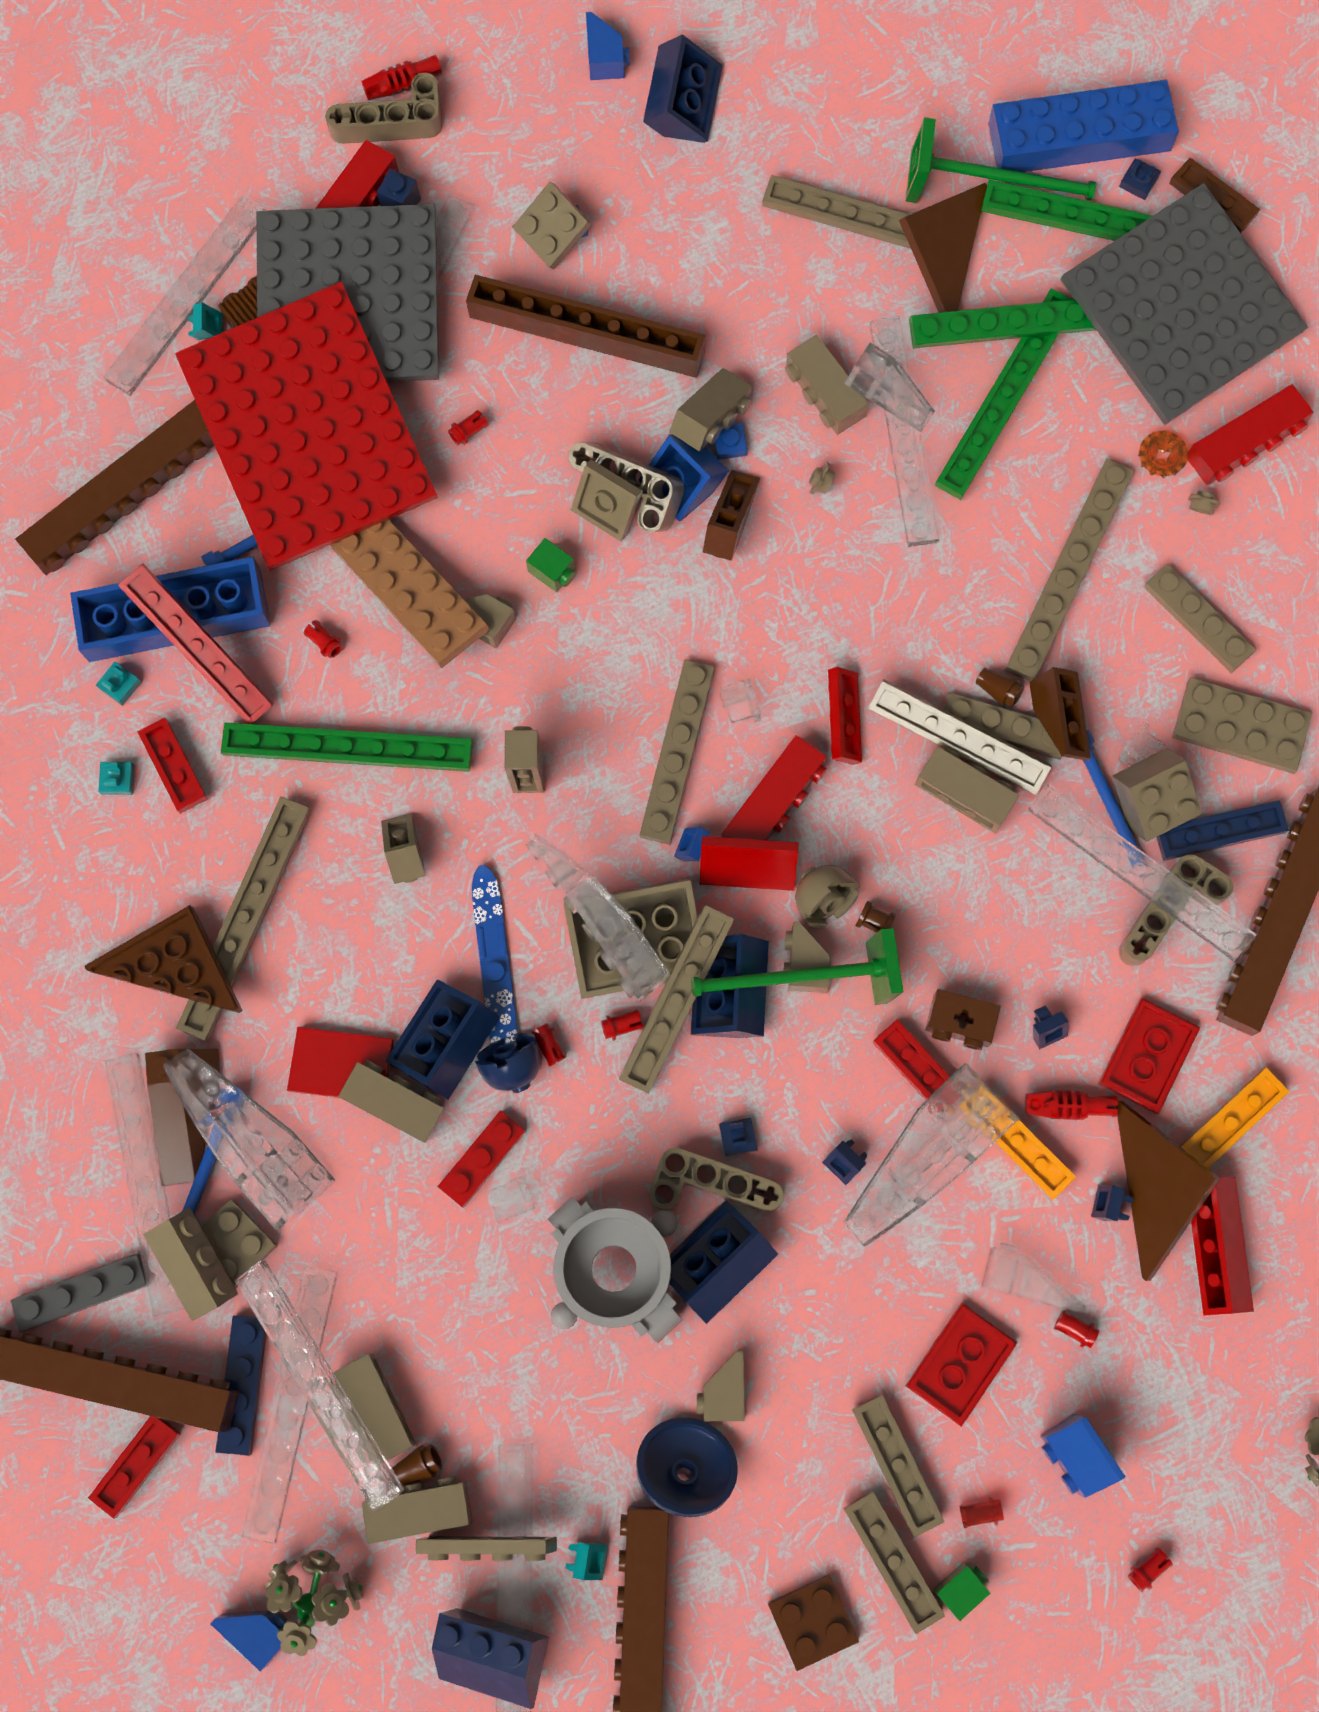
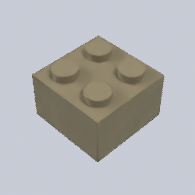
[1112,748,1202,842]

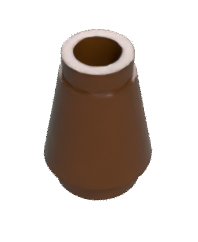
[976,668,1025,708]
[389,1444,442,1487]

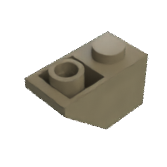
[783,922,830,993]

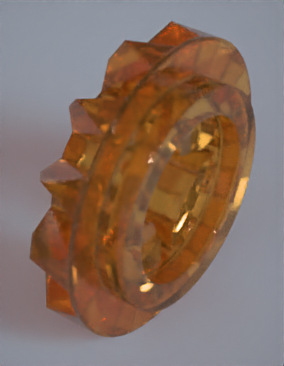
[1138,431,1188,479]

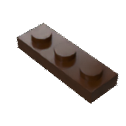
[1169,158,1260,233]

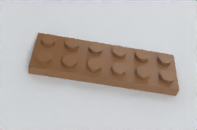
[330,520,489,669]

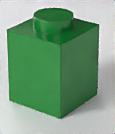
[526,538,576,592]
[933,1562,991,1621]

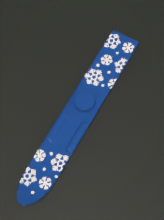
[472,865,518,1044]

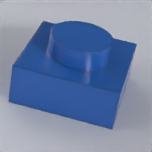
[714,423,747,460]
[674,827,710,862]

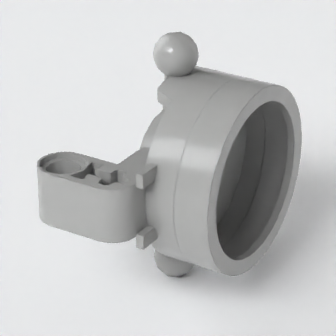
[548,1196,682,1343]

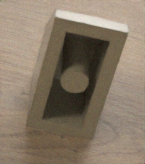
[464,594,516,649]
[381,813,425,884]
[697,1351,745,1421]

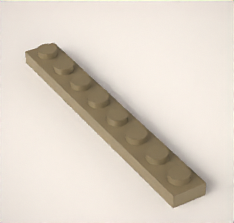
[1005,458,1134,681]
[176,796,311,1042]

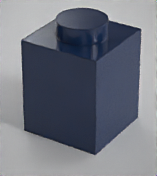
[376,168,421,206]

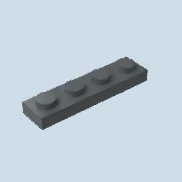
[11,1254,149,1332]

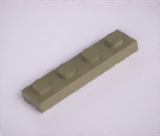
[1144,564,1256,674]
[944,692,1062,760]
[852,1394,944,1537]
[843,1491,945,1634]
[416,1536,557,1561]

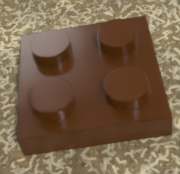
[768,1574,859,1671]

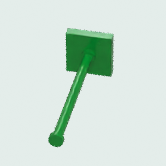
[905,117,1096,203]
[691,928,904,1005]

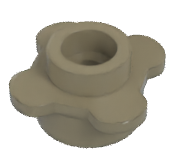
[809,462,835,494]
[1188,491,1221,515]

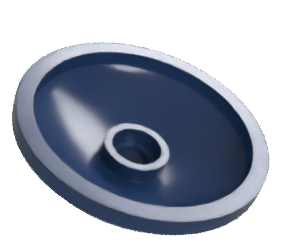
[636,1418,738,1517]

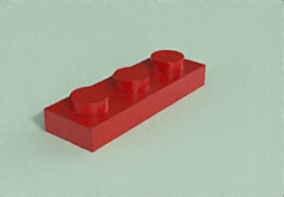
[828,667,862,765]
[137,717,208,814]
[872,1019,964,1115]
[437,1110,526,1208]
[88,1416,181,1519]

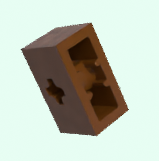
[925,989,1001,1050]

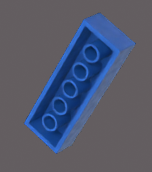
[988,80,1179,172]
[70,557,270,662]

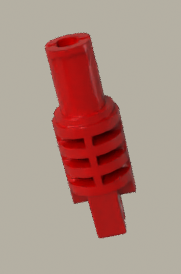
[362,54,442,100]
[1025,1090,1118,1120]

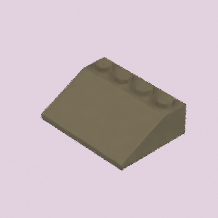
[564,878,708,999]

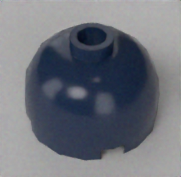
[475,1033,542,1093]

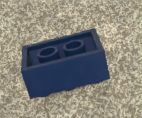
[643,34,723,143]
[691,934,769,1038]
[385,979,500,1100]
[670,1200,778,1324]
[432,1608,549,1709]

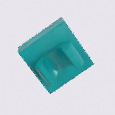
[188,302,223,340]
[96,662,142,706]
[98,762,135,795]
[565,1542,608,1580]

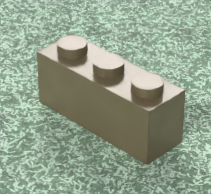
[785,335,869,435]
[669,368,753,451]
[504,726,544,793]
[915,746,1019,834]
[338,1059,444,1143]
[143,1207,238,1321]
[332,1354,417,1466]
[362,1476,473,1544]

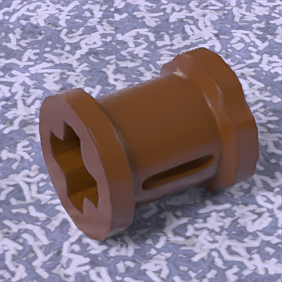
[855,900,896,933]

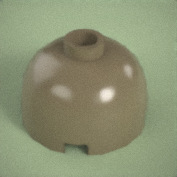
[795,865,860,928]

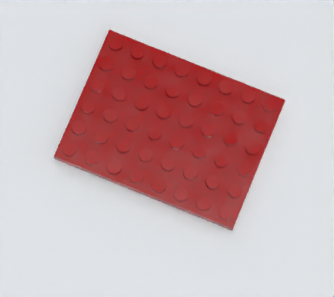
[175,281,438,571]

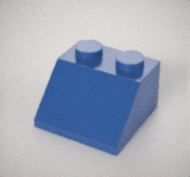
[638,434,729,521]
[1040,1414,1126,1498]

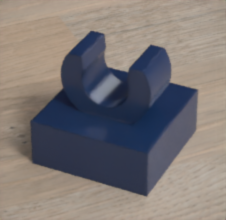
[1119,158,1161,200]
[1033,1005,1068,1050]
[719,1118,758,1157]
[822,1140,867,1185]
[1091,1185,1134,1221]

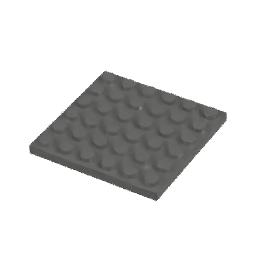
[1060,183,1308,425]
[256,204,439,382]

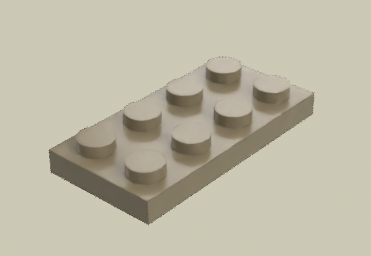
[1172,677,1312,774]

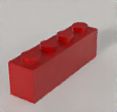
[315,140,399,209]
[1186,384,1314,486]
[721,735,827,840]
[1191,1177,1254,1316]

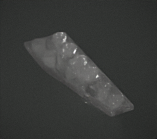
[526,831,671,1002]
[163,1049,336,1231]
[843,1063,1020,1246]

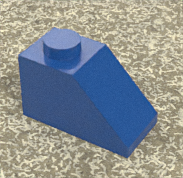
[586,12,630,80]
[210,1610,288,1672]

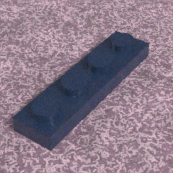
[1156,800,1289,861]
[215,1316,268,1456]

